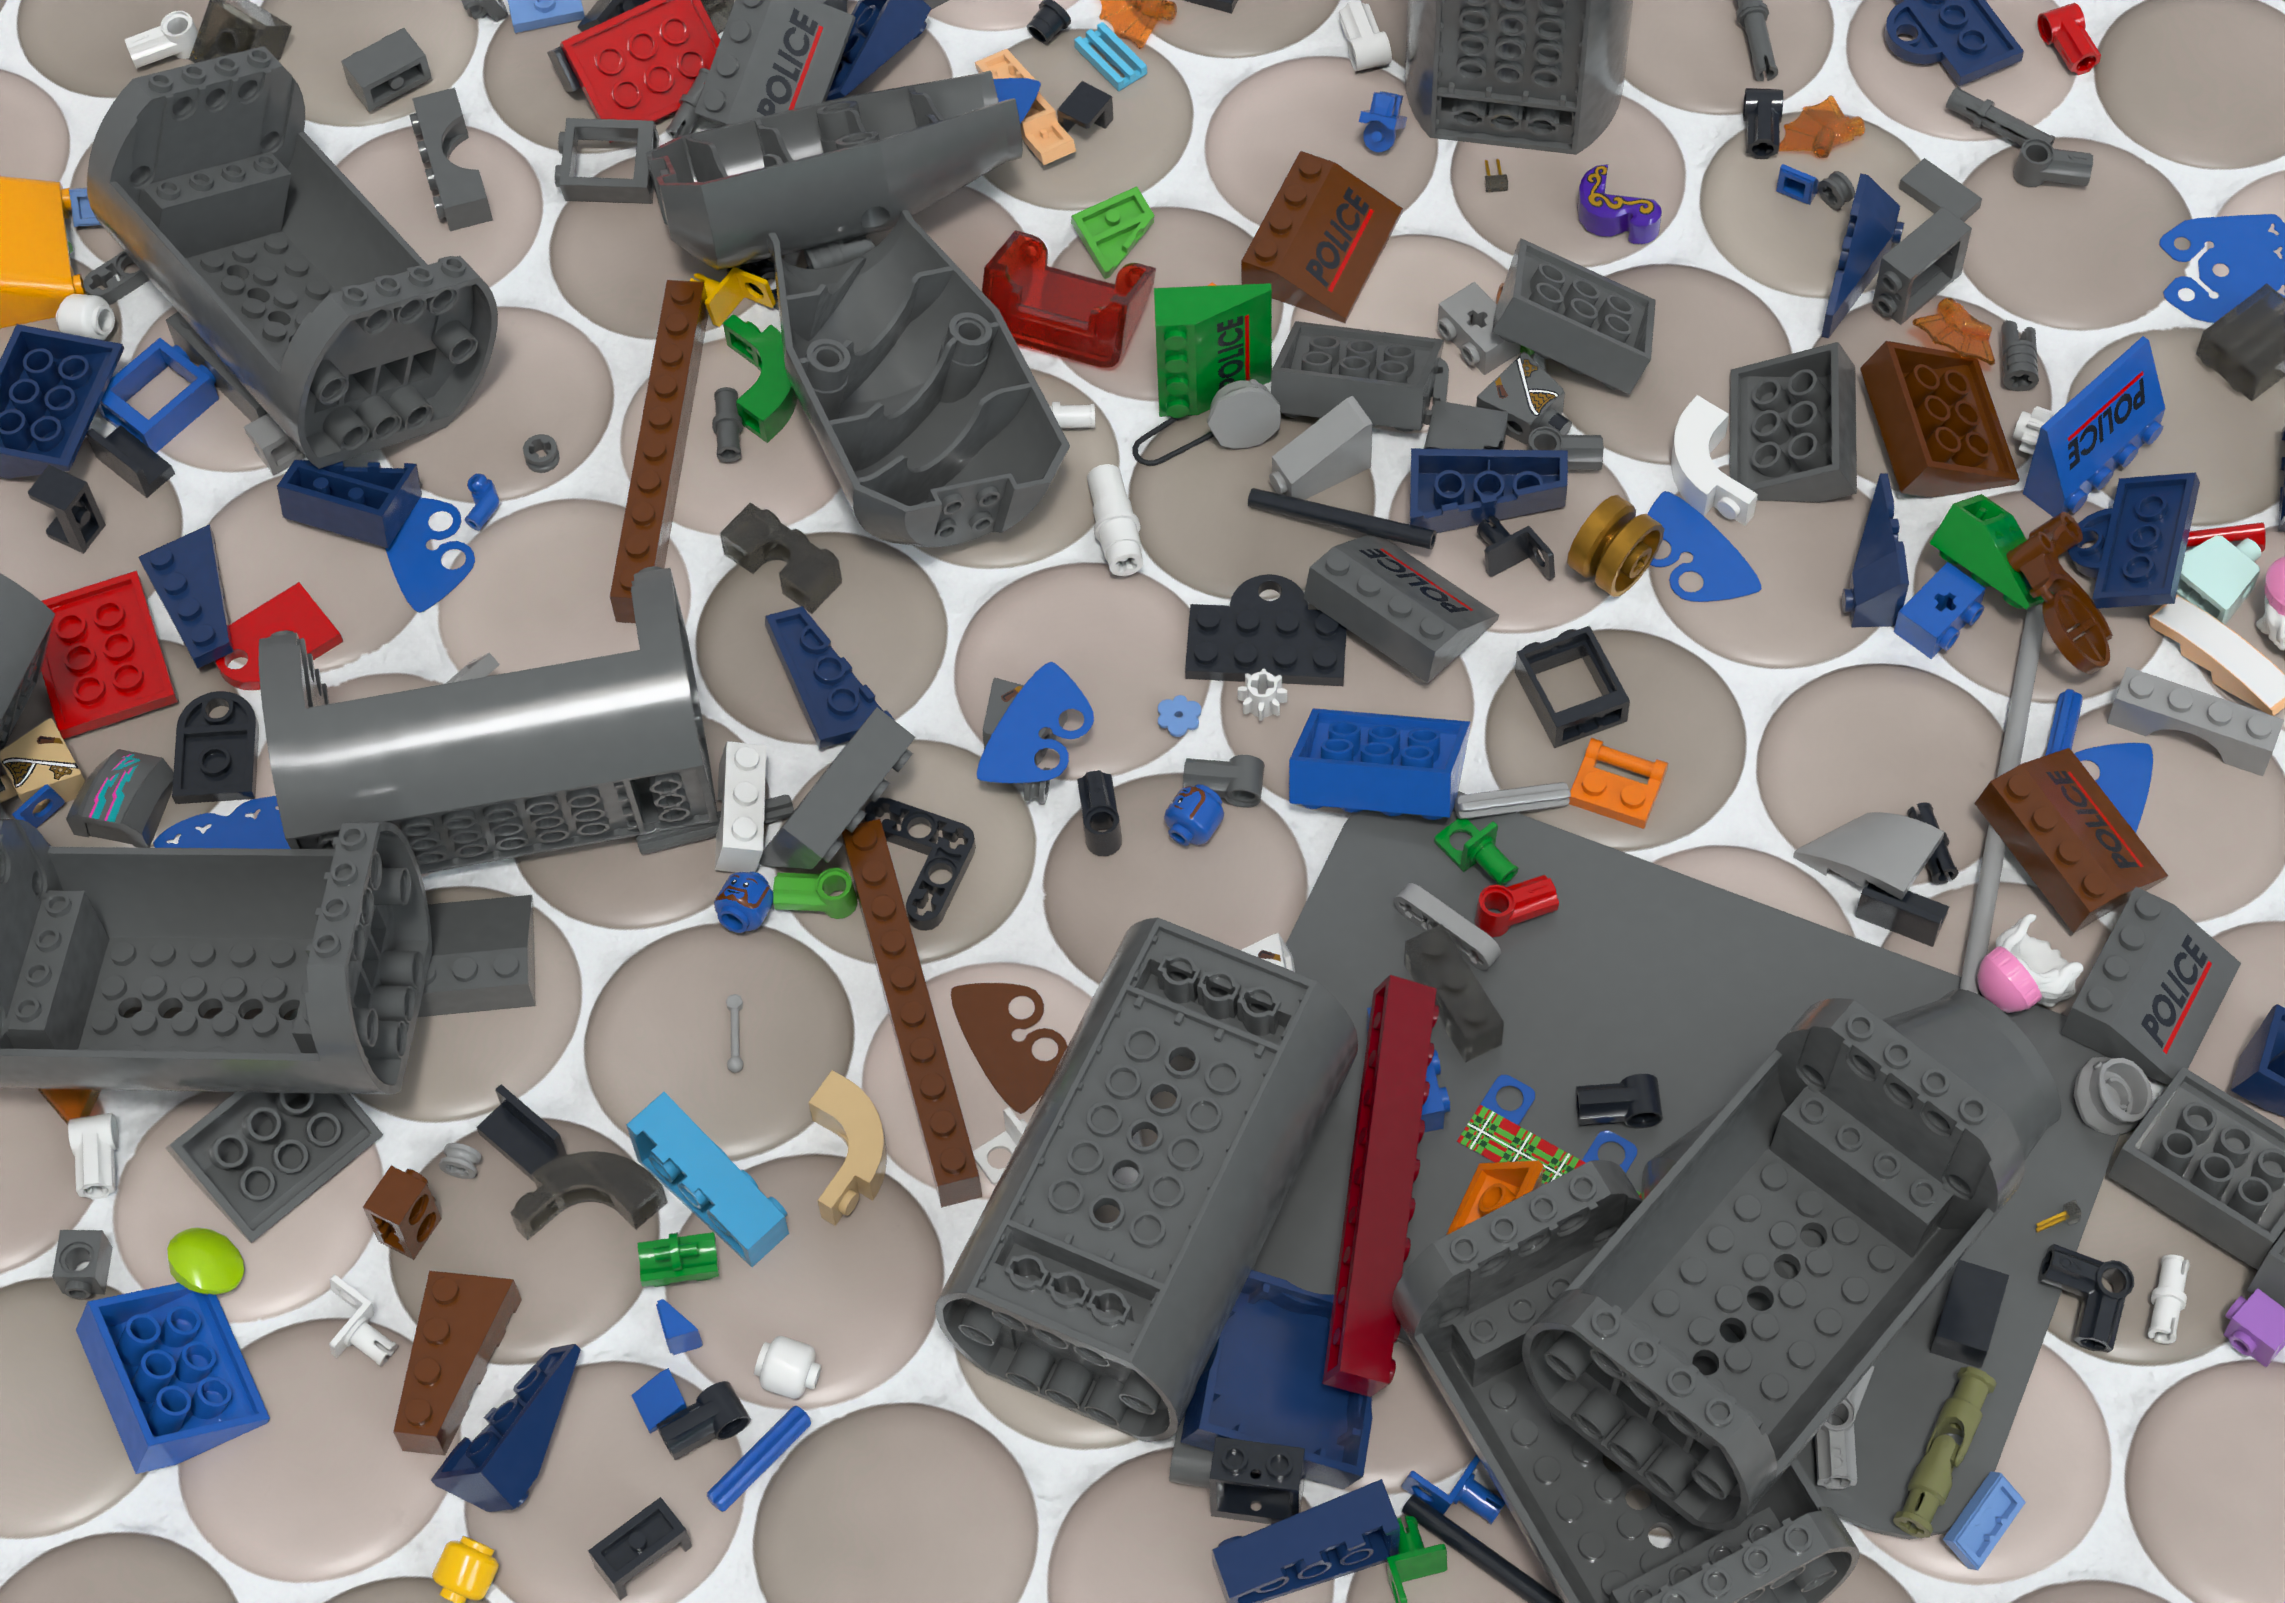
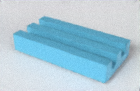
[1074,22,1147,91]

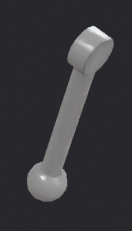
[726,994,743,1073]

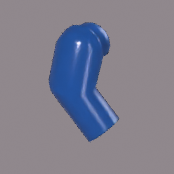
[465,473,499,531]

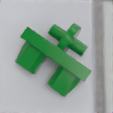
[637,1232,719,1287]

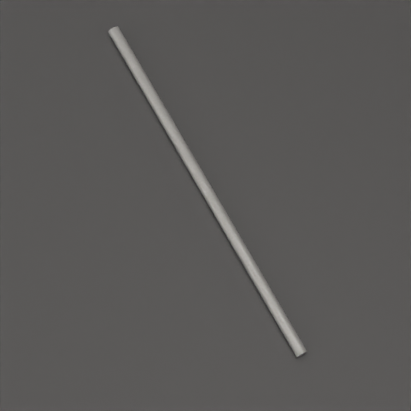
[1959,605,2045,995]

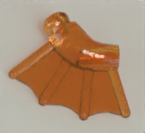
[1099,0,1177,49]
[1779,95,1865,158]
[1912,298,1995,366]

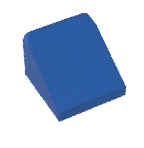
[1776,164,1819,205]
[656,1299,703,1355]
[631,1368,687,1433]

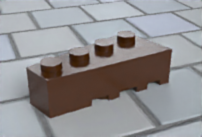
[393,1271,522,1456]

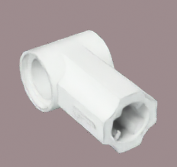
[1339,0,1392,72]
[125,11,203,69]
[68,1113,119,1200]

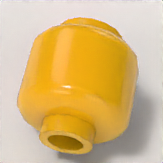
[432,1536,499,1603]

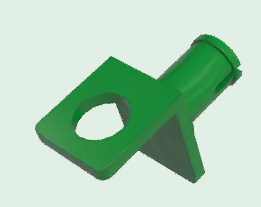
[1434,818,1519,886]
[1387,1516,1448,1603]

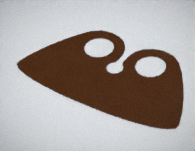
[951,983,1068,1114]

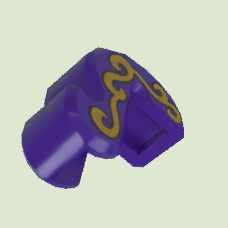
[1577,164,1662,244]

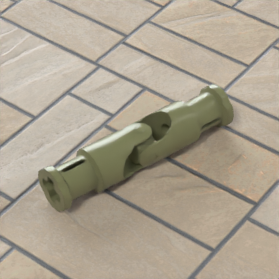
[1893,1366,1997,1538]

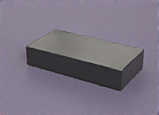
[1899,158,1982,222]

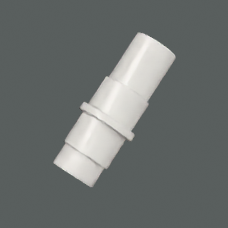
[1087,464,1143,576]

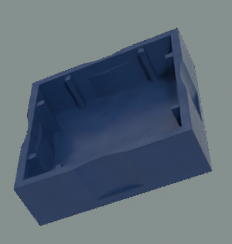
[1181,1270,1373,1490]

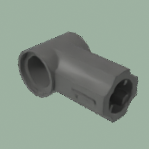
[2013,138,2093,187]
[1527,426,1604,470]
[1183,755,1265,808]

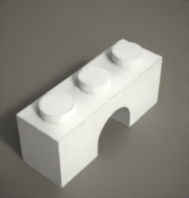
[715,741,767,872]

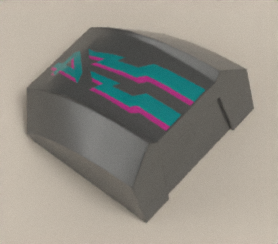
[66,749,174,848]

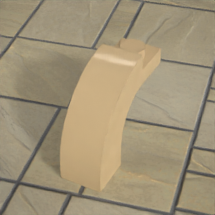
[808,1070,887,1226]

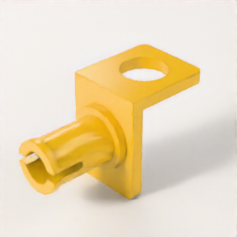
[690,267,776,327]

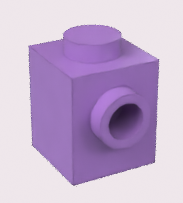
[2223,1288,2285,1368]

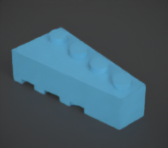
[626,1092,789,1267]

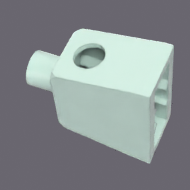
[2177,535,2262,625]

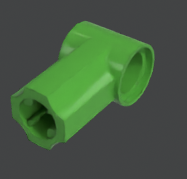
[773,868,858,919]

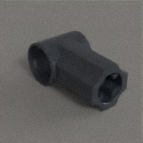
[1743,88,1783,159]
[1077,770,1122,856]
[1576,1074,1663,1128]
[656,1381,751,1460]

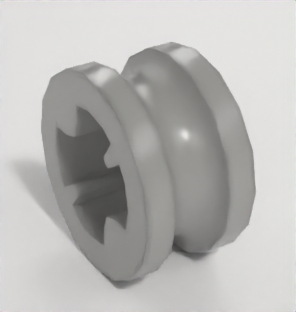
[439,1143,482,1179]

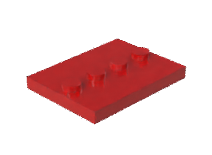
[560,0,720,143]
[41,570,178,739]

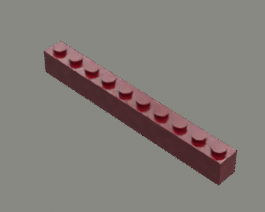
[1323,975,1439,1397]

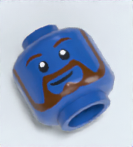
[1164,784,1224,846]
[714,872,773,933]

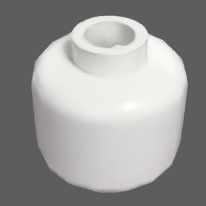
[56,294,115,340]
[754,1336,822,1399]

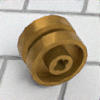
[1567,495,1664,597]

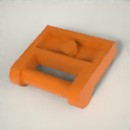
[1568,738,1669,829]

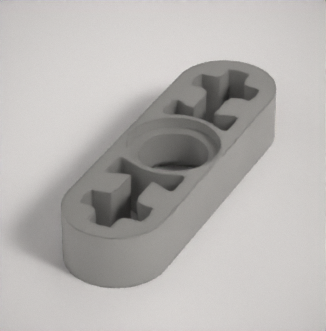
[1394,883,1501,970]

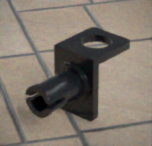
[1477,516,1555,580]

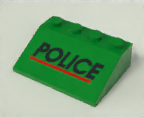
[1154,283,1272,418]

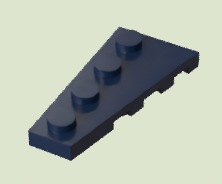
[138,524,233,669]
[765,606,895,749]

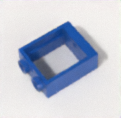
[98,338,219,453]

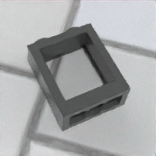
[555,118,659,204]
[1872,207,1972,325]

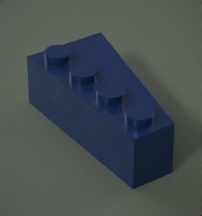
[1410,448,1568,533]
[1212,1479,1400,1603]

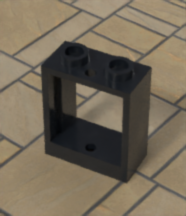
[1515,626,1630,748]
[1209,1437,1305,1524]

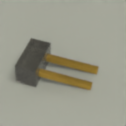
[1484,159,1508,192]
[2036,1200,2081,1233]

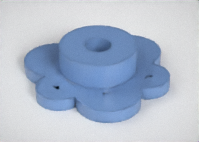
[1158,695,1201,737]

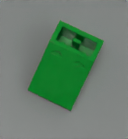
[1930,494,2054,609]

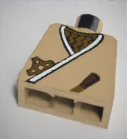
[0,718,85,813]

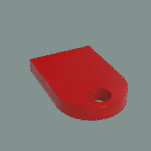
[215,582,343,690]

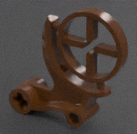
[2007,512,2113,674]

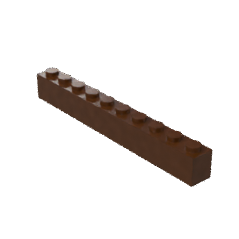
[610,280,709,623]
[842,819,982,1208]

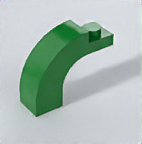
[723,314,798,443]

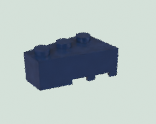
[277,460,422,548]

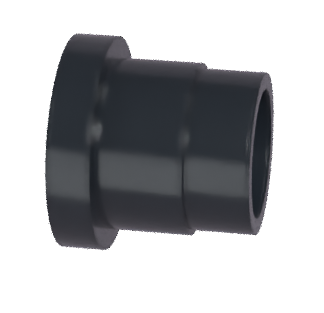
[1027,0,1071,44]

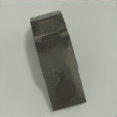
[510,1151,668,1241]

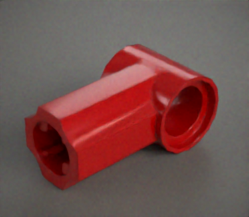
[2037,3,2101,75]
[1474,875,1559,937]

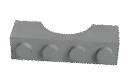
[2107,667,2284,776]

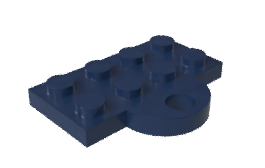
[1884,0,2024,86]
[2068,472,2200,609]

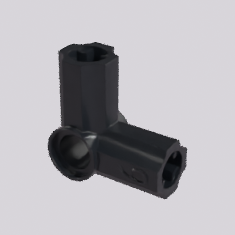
[2039,1244,2134,1353]

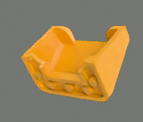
[0,176,86,328]

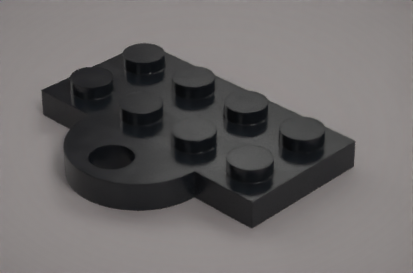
[1185,574,1347,686]

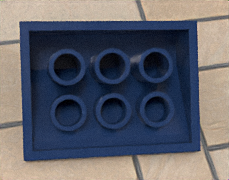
[0,324,124,479]

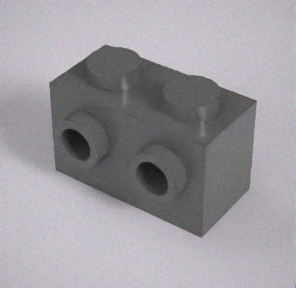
[341,28,432,112]

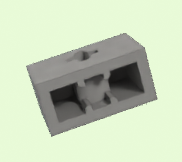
[1437,282,1521,375]

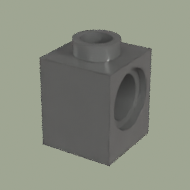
[52,1230,113,1299]

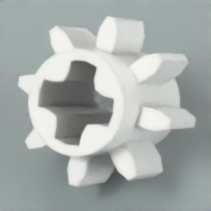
[2012,406,2054,455]
[1238,669,1287,721]

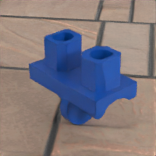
[1359,91,1407,152]

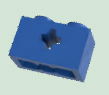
[1894,562,1986,659]

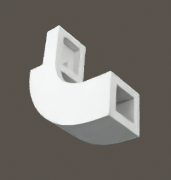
[1671,395,1758,526]

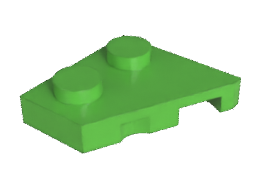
[1071,186,1155,279]

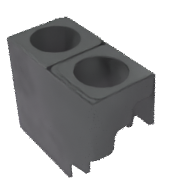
[1424,400,1508,450]

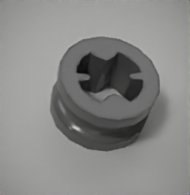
[1818,171,1855,209]
[523,434,560,473]
[1024,767,1050,804]

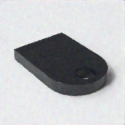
[172,691,259,804]

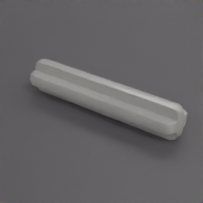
[1454,782,1571,819]

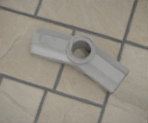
[1815,1366,1875,1489]

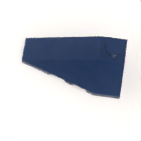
[825,0,932,102]

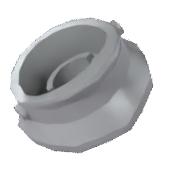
[1207,379,1281,449]
[2073,1057,2152,1136]

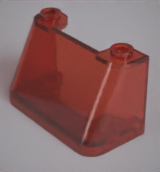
[982,230,1156,368]

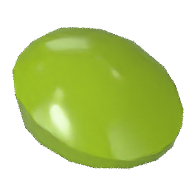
[167,1227,244,1295]

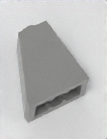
[1269,396,1373,500]

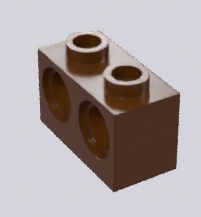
[363,1165,442,1260]

